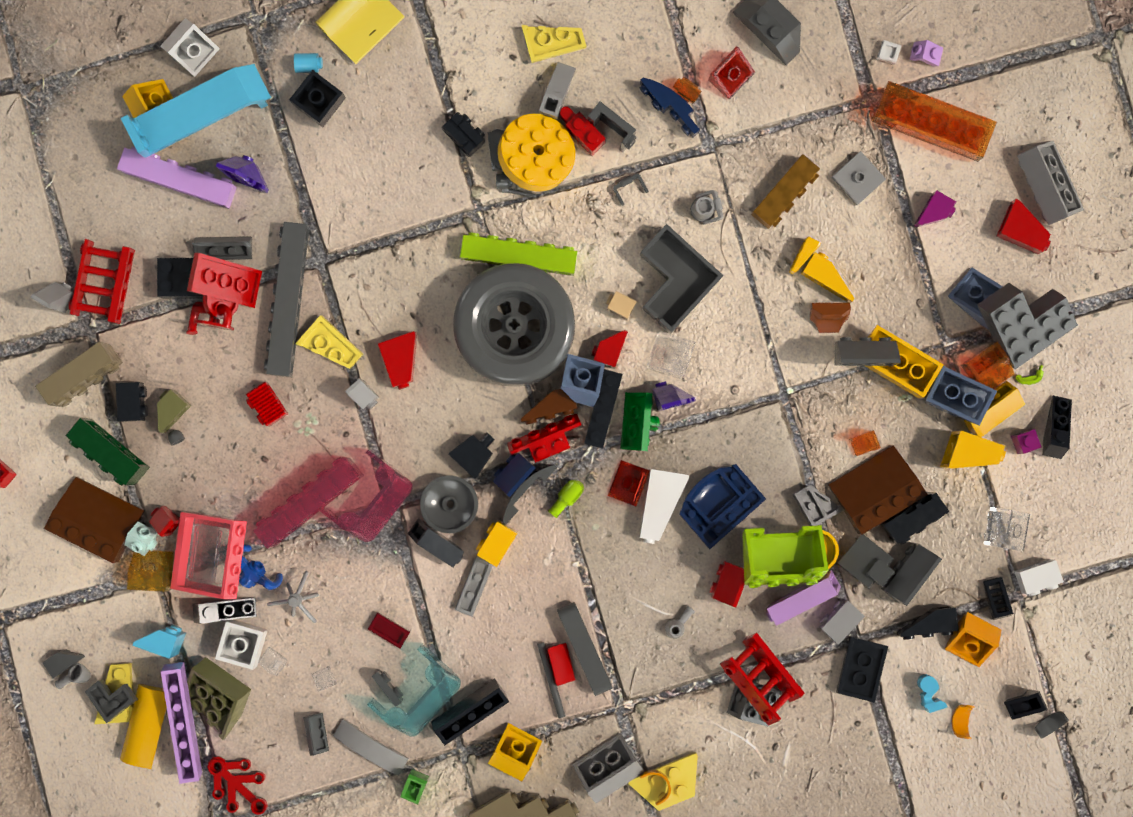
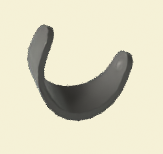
[1035,711,1069,739]

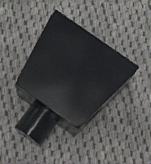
[448,432,495,479]

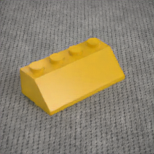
[865,325,944,399]

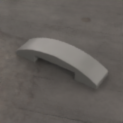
[333,718,409,776]

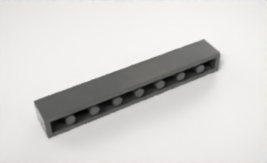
[264,222,310,378]

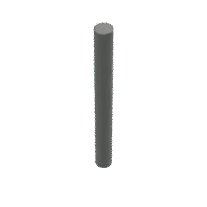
[537,642,566,718]

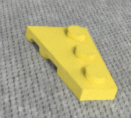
[521,25,586,63]

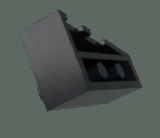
[881,492,949,545]

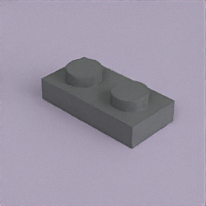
[372,670,403,707]

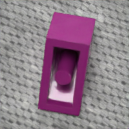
[914,190,957,228]

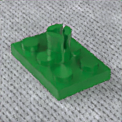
[620,392,660,451]

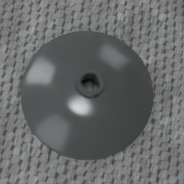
[420,475,478,533]

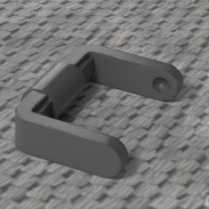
[613,174,649,206]

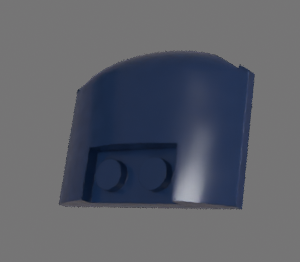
[679,464,766,550]

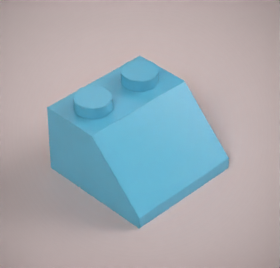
[132,625,186,659]

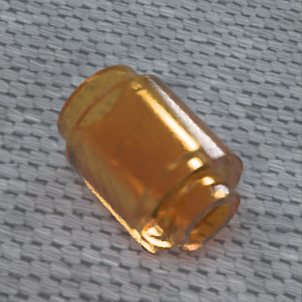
[673,77,702,104]

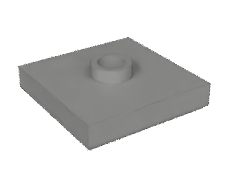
[831,151,886,205]

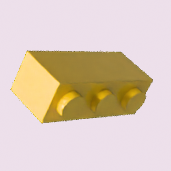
[963,381,1025,437]

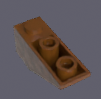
[521,389,577,425]

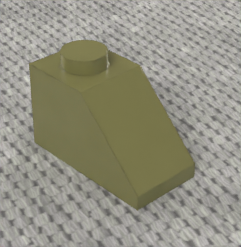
[157,389,192,434]

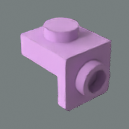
[910,40,943,67]

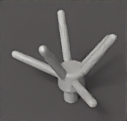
[267,571,319,623]

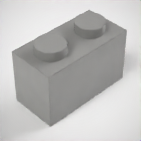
[819,599,865,645]

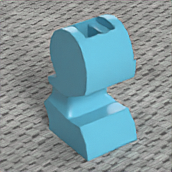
[917,674,948,713]

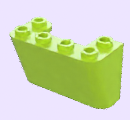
[742,525,829,588]

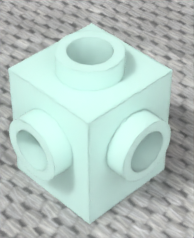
[124,521,158,556]

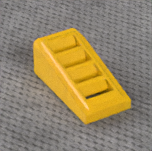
[789,236,821,274]

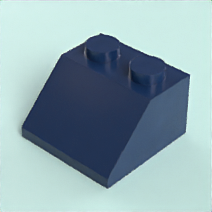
[493,453,536,497]

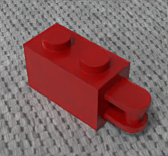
[560,107,606,156]

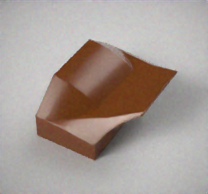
[810,303,851,333]

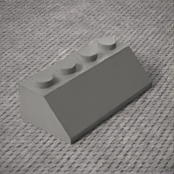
[1017,141,1084,225]

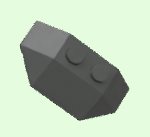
[733,0,801,65]

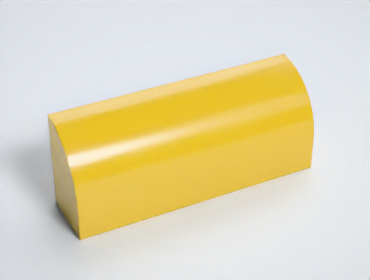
[120,684,166,769]

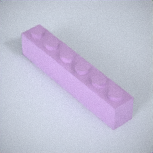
[117,147,237,209]
[161,662,202,784]

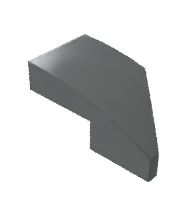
[42,649,85,679]

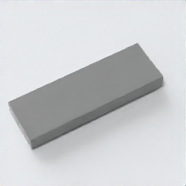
[455,556,493,617]

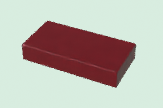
[368,612,410,649]

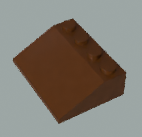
[828,445,928,535]
[44,477,145,563]

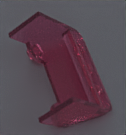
[320,450,413,542]

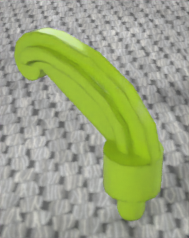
[1016,365,1044,385]

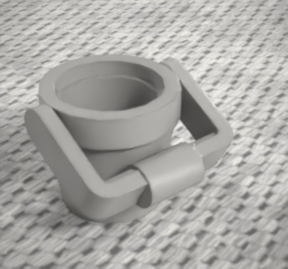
[690,190,724,225]

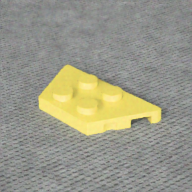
[628,752,698,811]

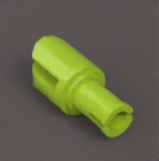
[548,480,584,518]

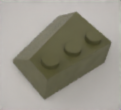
[187,657,251,740]

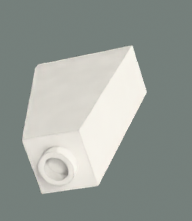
[639,469,689,544]

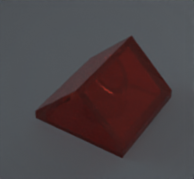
[708,46,756,100]
[608,460,650,507]

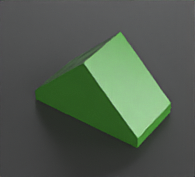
[400,769,429,804]

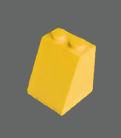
[940,430,1006,469]

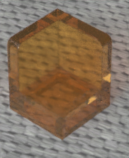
[849,430,881,456]

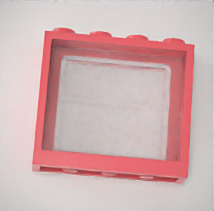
[170,512,247,599]

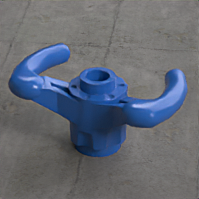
[239,545,283,590]

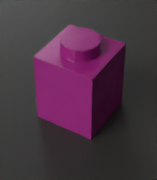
[1011,429,1042,454]

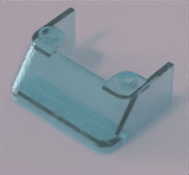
[367,643,461,737]

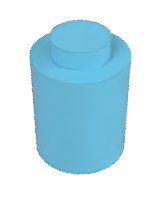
[294,53,323,73]

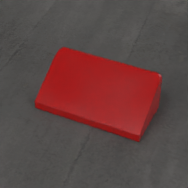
[547,643,576,686]

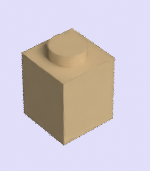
[605,291,637,320]

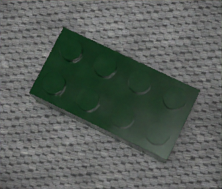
[65,418,150,486]

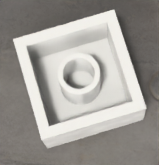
[215,620,267,670]

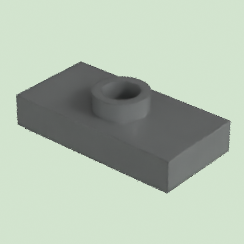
[303,713,329,756]

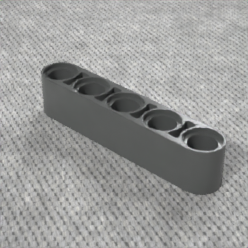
[557,602,613,696]

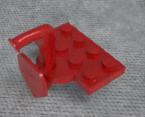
[186,253,262,335]

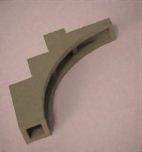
[468,789,580,817]

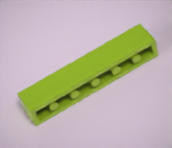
[460,232,577,276]

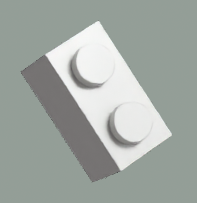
[1014,559,1063,596]

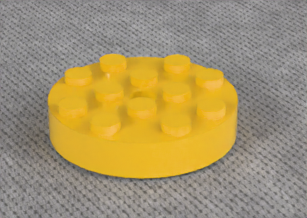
[498,114,576,192]

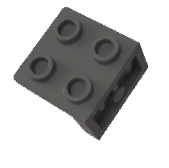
[727,681,781,727]

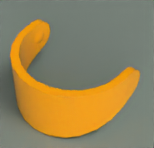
[952,705,974,739]
[639,770,671,805]

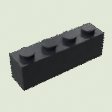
[584,369,623,449]
[431,678,509,746]

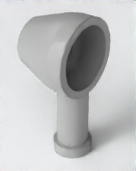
[665,606,695,639]
[55,663,91,689]

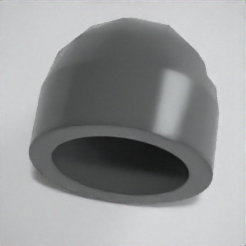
[168,430,185,446]

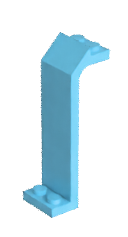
[121,64,271,158]

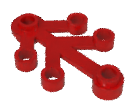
[207,756,268,815]

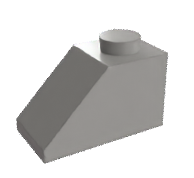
[345,378,379,410]

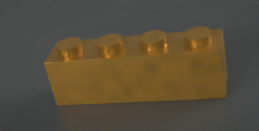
[751,154,820,229]

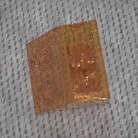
[961,341,1015,389]

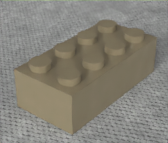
[35,342,123,407]

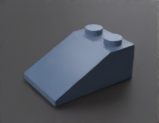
[948,267,1003,330]
[926,366,997,426]

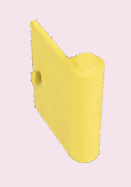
[315,0,404,64]

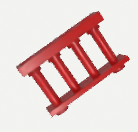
[69,239,135,324]
[720,632,805,726]

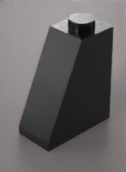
[407,518,464,568]

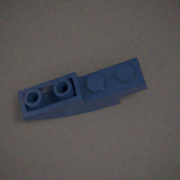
[639,77,700,138]

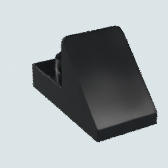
[1004,689,1048,720]

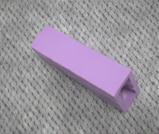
[766,570,841,626]

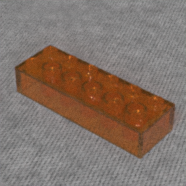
[871,81,997,162]

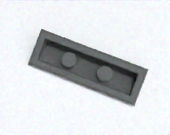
[193,236,252,260]

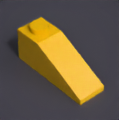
[801,252,855,303]

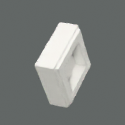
[877,40,901,65]

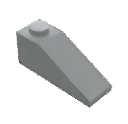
[31,282,74,313]

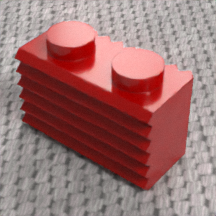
[246,382,288,427]

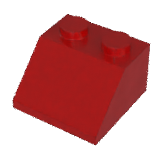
[709,561,745,608]

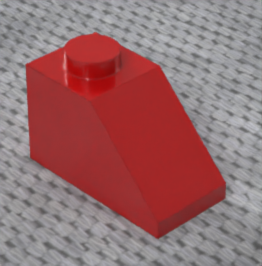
[591,330,628,369]
[149,506,180,537]

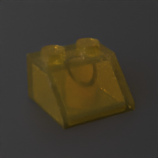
[127,550,174,592]

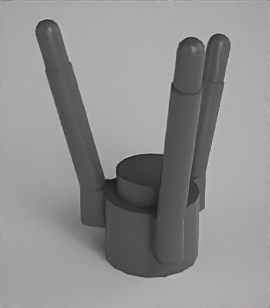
[496,172,536,198]

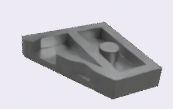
[792,485,844,526]

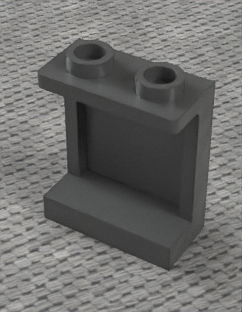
[588,101,636,152]

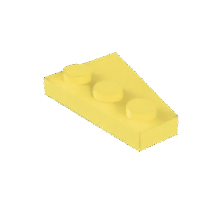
[295,315,364,369]
[95,663,134,724]

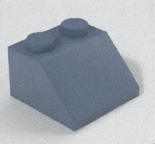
[561,354,605,407]

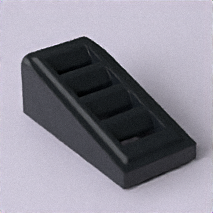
[983,577,1014,620]

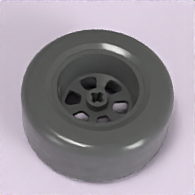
[453,263,575,387]

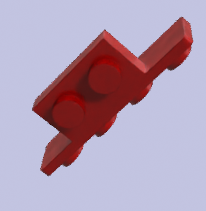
[507,414,582,463]

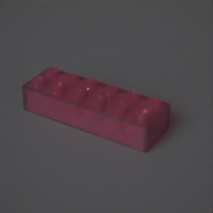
[253,457,364,549]

